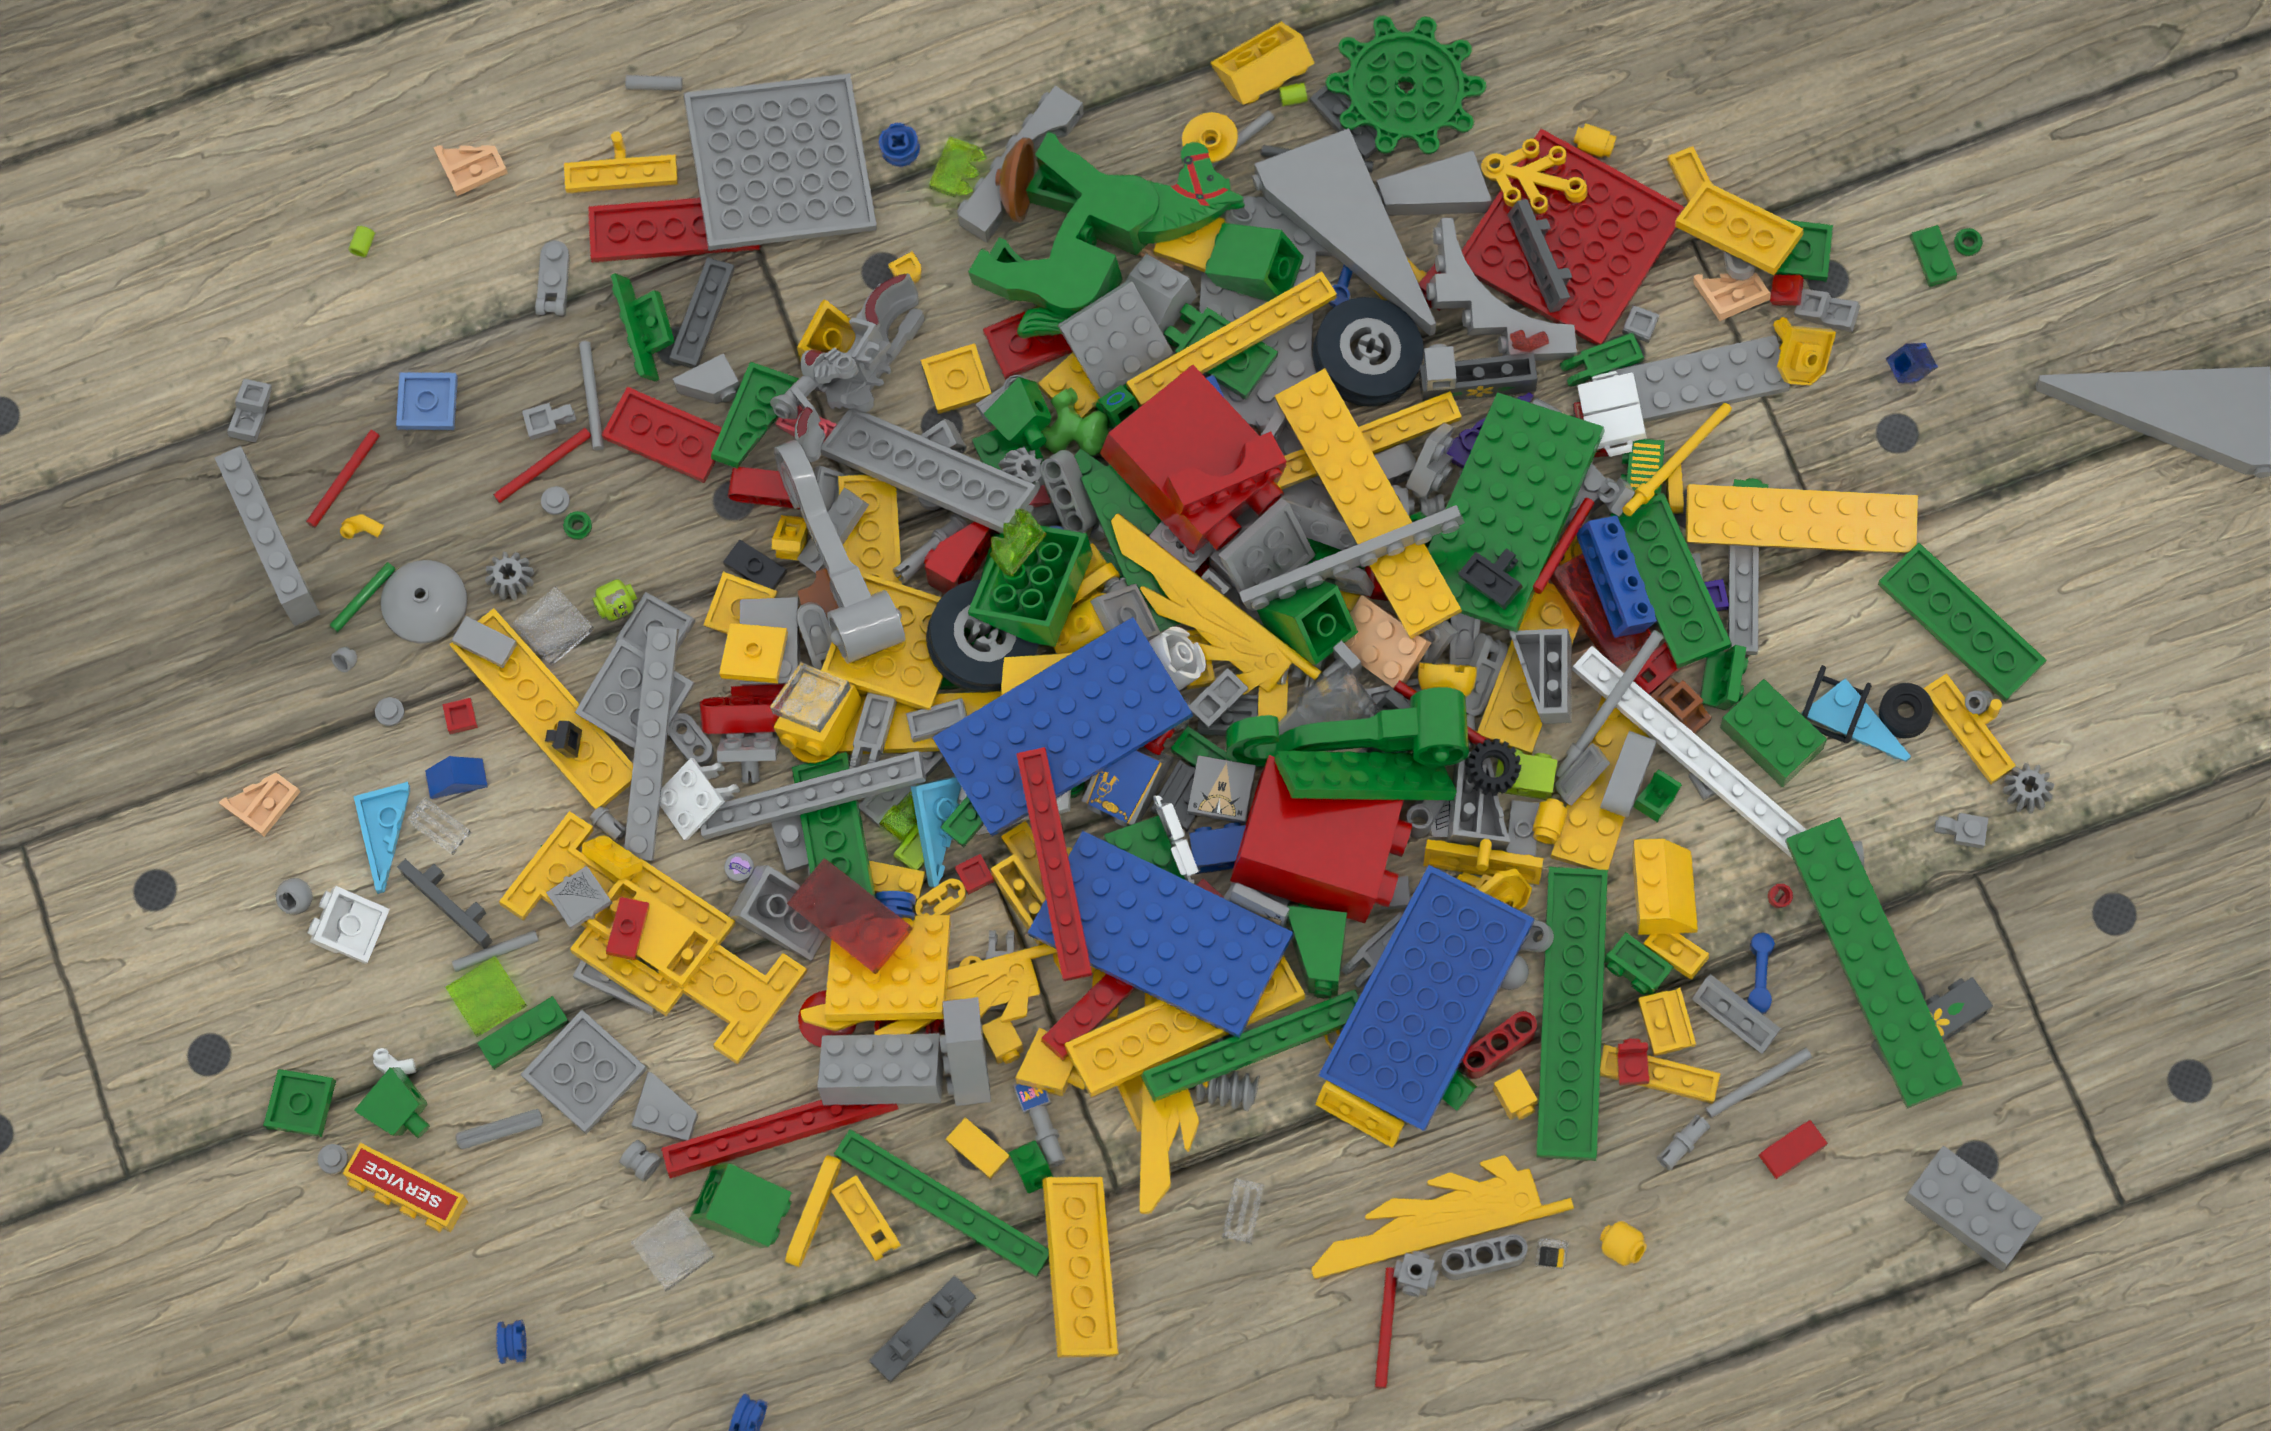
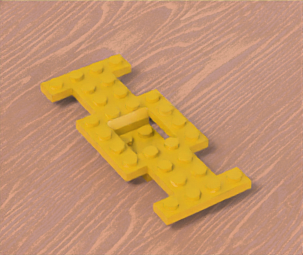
[499,811,807,1064]

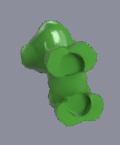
[1042,388,1109,457]

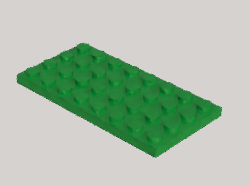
[1428,392,1605,632]

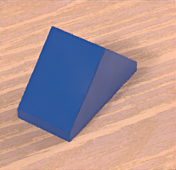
[425,756,488,799]

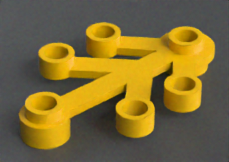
[1481,139,1587,214]

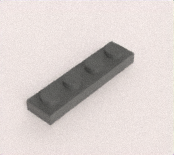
[669,257,735,368]

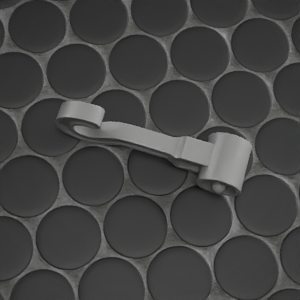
[774,439,905,664]

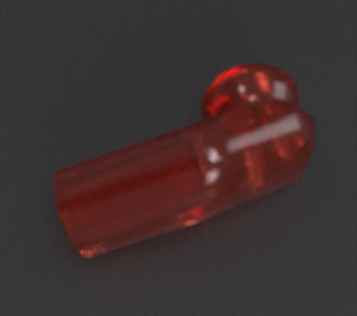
[1510,330,1549,352]

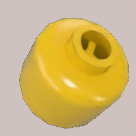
[1600,1221,1647,1266]

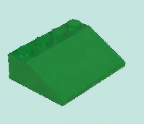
[968,522,1093,647]

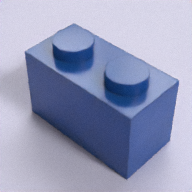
[1189,822,1246,874]

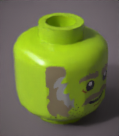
[592,579,637,622]

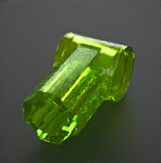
[879,784,919,843]

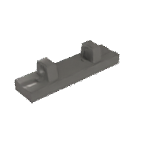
[1507,199,1572,313]
[397,859,493,949]
[869,1275,976,1383]

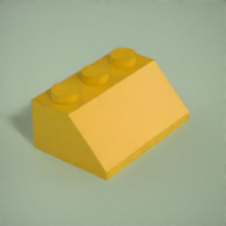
[1210,22,1315,105]
[1632,839,1698,935]

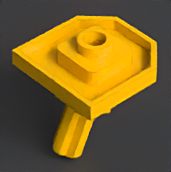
[1773,317,1836,386]
[1457,869,1532,911]

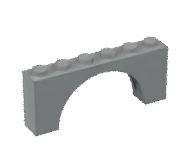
[215,446,320,626]

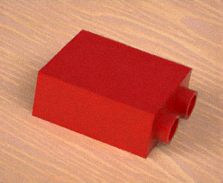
[1100,365,1287,554]
[1230,755,1412,924]

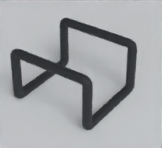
[1802,665,1872,743]

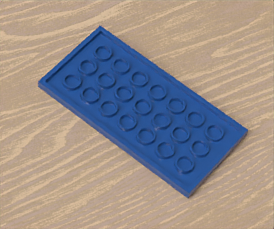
[932,617,1194,837]
[1028,830,1293,1038]
[1318,865,1535,1132]

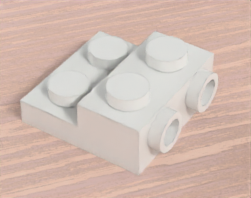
[308,886,390,964]

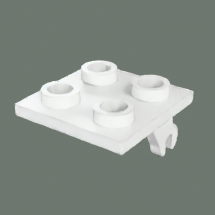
[660,758,740,840]

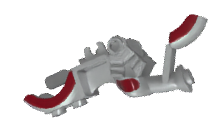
[770,273,925,462]

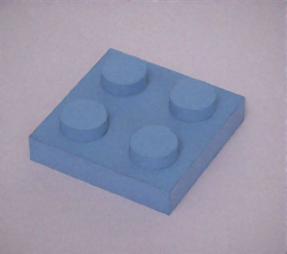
[396,372,458,430]

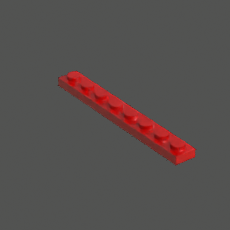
[1016,747,1093,982]
[1041,879,1224,1061]
[661,1100,899,1178]

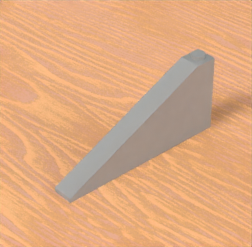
[1252,128,1436,336]
[2035,367,2271,478]

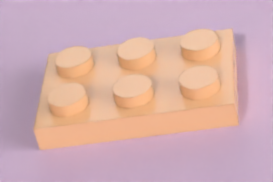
[1344,595,1432,688]

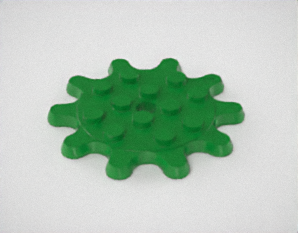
[1326,15,1487,155]

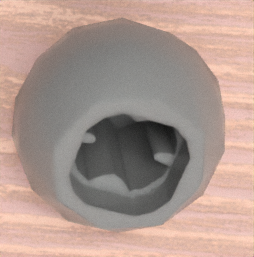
[275,878,313,915]
[1501,955,1529,990]

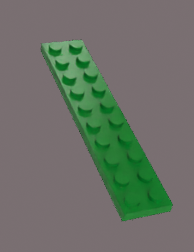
[1785,817,1963,1108]
[1536,867,1608,1161]

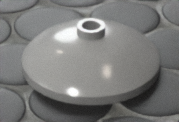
[381,560,467,643]

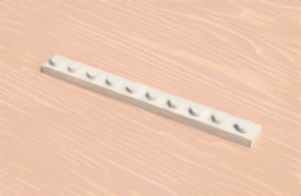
[1571,646,1807,859]

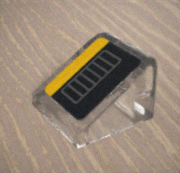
[1535,1238,1569,1269]

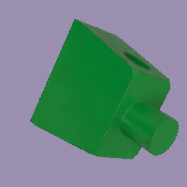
[983,377,1052,449]
[354,1067,430,1138]

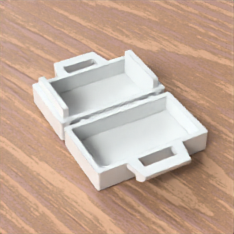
[1577,371,1647,457]
[1153,795,1199,884]

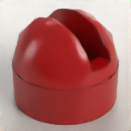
[1767,884,1793,908]

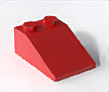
[924,522,1000,594]

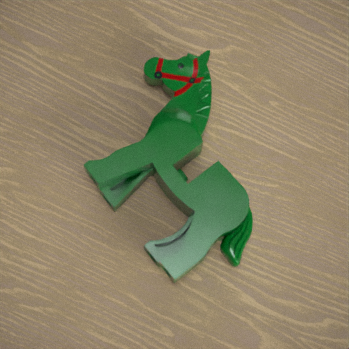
[968,132,1245,339]

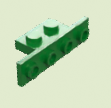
[610,273,675,382]

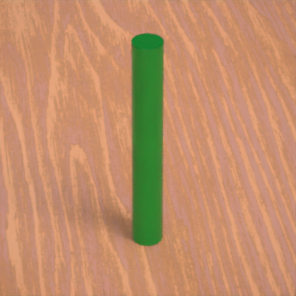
[330,562,396,633]

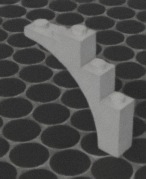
[1426,218,1577,361]

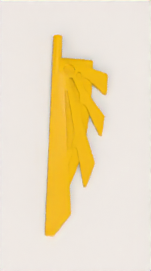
[1111,513,1322,695]
[801,944,1057,1035]
[1139,993,1209,1214]
[1312,1155,1574,1279]

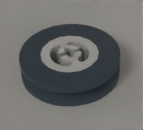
[1312,297,1424,407]
[926,580,1039,693]

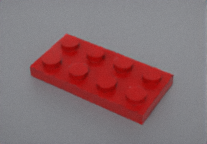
[602,387,722,483]

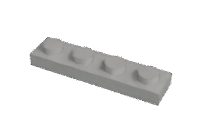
[1728,545,1759,655]

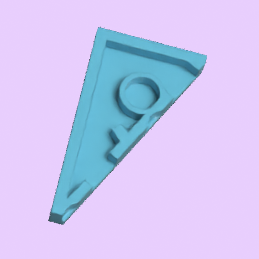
[1802,678,1911,762]
[911,776,961,887]
[353,782,411,894]

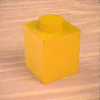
[982,1017,1024,1064]
[1493,1069,1538,1120]

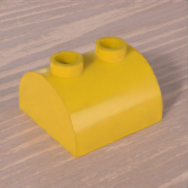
[1053,593,1106,654]

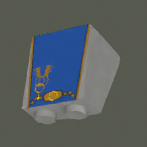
[1081,746,1174,827]

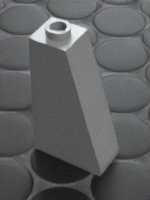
[1376,151,1491,216]

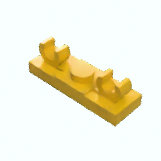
[1315,1081,1405,1148]

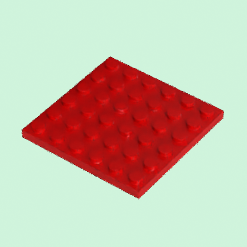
[1461,129,1685,346]

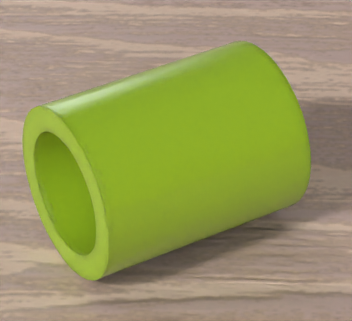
[1279,83,1308,107]
[348,226,375,257]

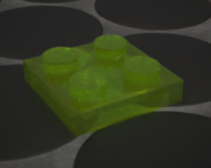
[445,956,527,1037]

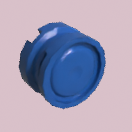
[879,123,920,167]
[874,891,916,920]
[497,1320,527,1364]
[729,1393,768,1431]

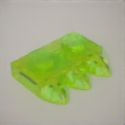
[929,136,987,198]
[990,509,1046,576]

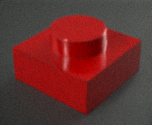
[1770,275,1804,306]
[442,698,478,734]
[955,854,994,895]

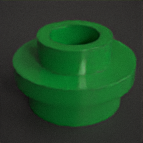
[1954,228,1983,256]
[563,511,592,540]

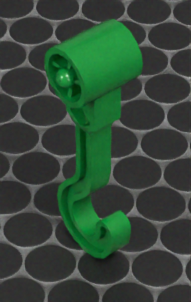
[1226,687,1469,767]

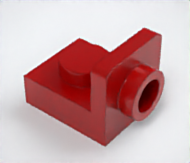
[1616,1039,1650,1086]

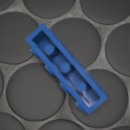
[1576,516,1657,638]

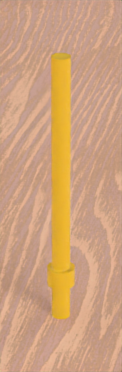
[1622,403,1732,516]

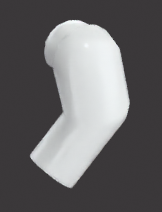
[373,1048,416,1074]

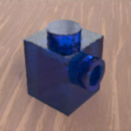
[1886,343,1938,383]

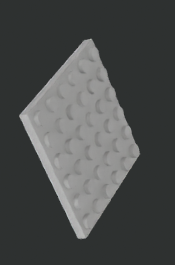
[684,73,877,250]

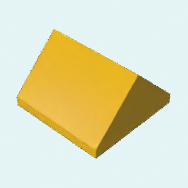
[797,300,855,362]

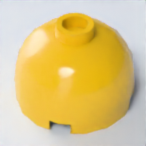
[1418,662,1477,697]

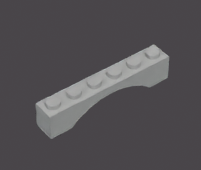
[957,86,1084,243]

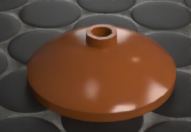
[995,137,1035,223]

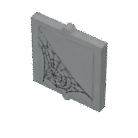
[546,866,612,930]

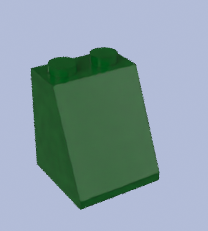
[1205,223,1304,302]
[1257,581,1358,665]
[1287,906,1347,999]
[689,1163,792,1248]

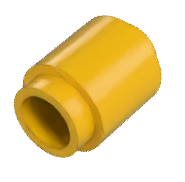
[1573,123,1617,158]
[1532,798,1568,844]

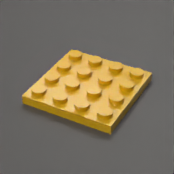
[820,571,943,710]
[824,915,951,1021]

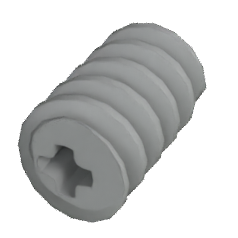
[1195,1071,1260,1111]

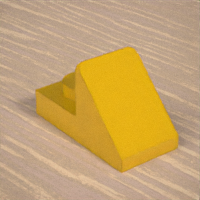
[772,515,808,560]

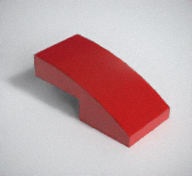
[1758,1120,1828,1179]

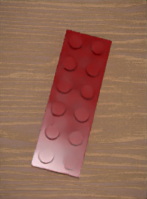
[588,198,760,263]

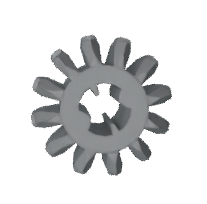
[998,447,1045,491]
[485,552,534,601]
[2003,763,2054,814]

